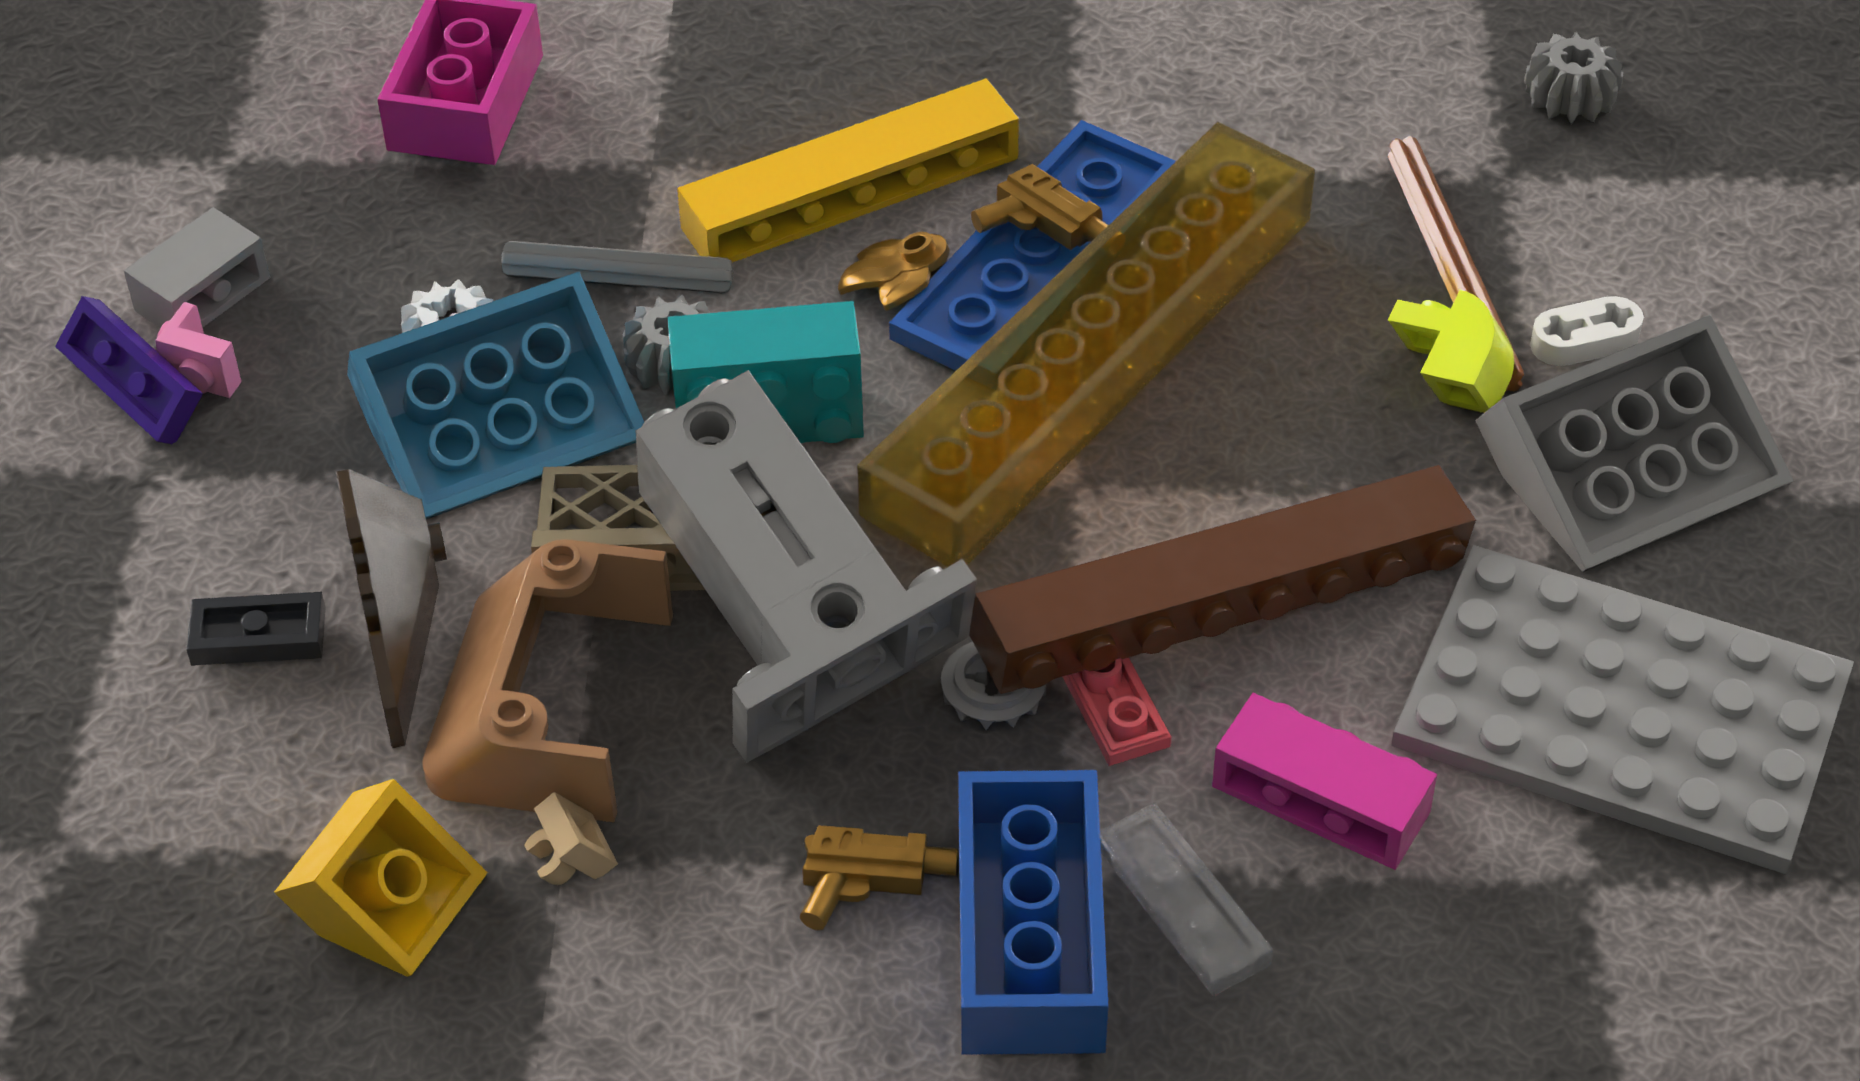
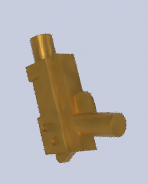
[971,164,1119,251]
[800,825,959,930]

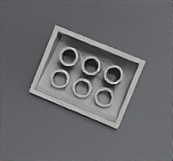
[1475,314,1794,572]

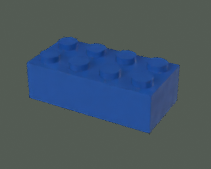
[958,770,1108,1055]

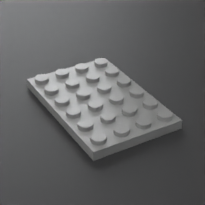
[1391,545,1854,875]

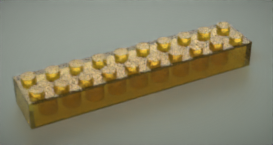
[857,122,1315,567]

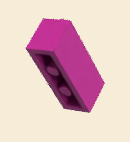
[1212,693,1437,870]

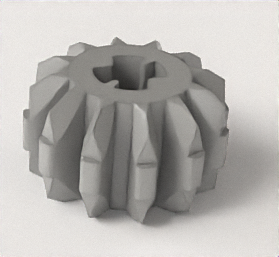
[1525,32,1623,124]
[623,294,710,396]

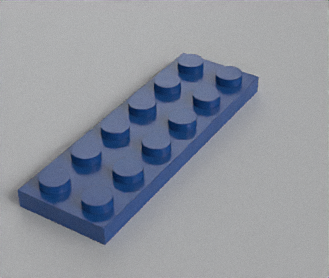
[889,120,1179,387]

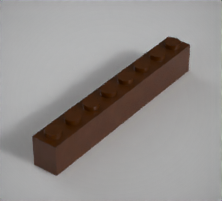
[969,465,1476,694]

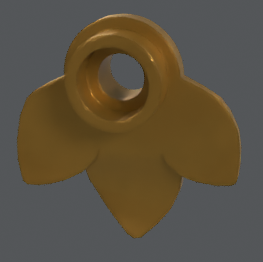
[838,232,950,311]

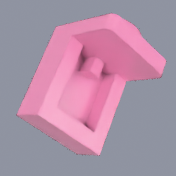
[155,302,241,398]

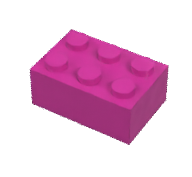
[377,0,543,165]

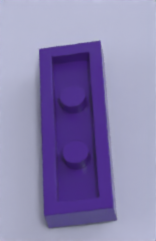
[55,296,203,444]

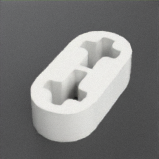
[1530,296,1644,366]

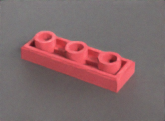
[1063,658,1171,766]

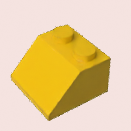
[274,779,488,977]

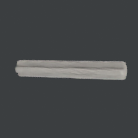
[501,241,733,293]

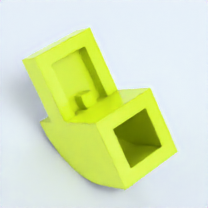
[1388,290,1514,413]

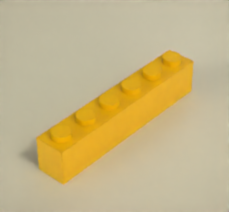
[677,78,1019,263]

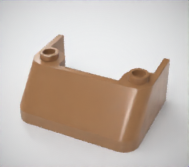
[423,539,673,822]

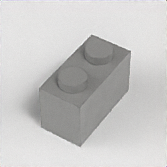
[124,207,270,328]

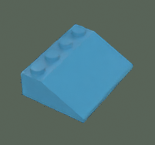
[347,271,644,519]

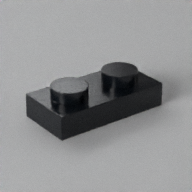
[186,592,326,666]

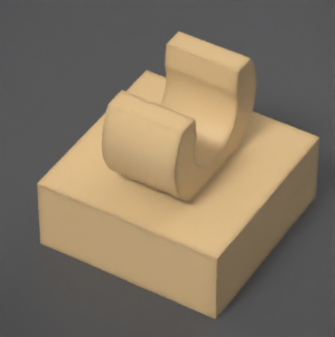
[524,792,618,885]

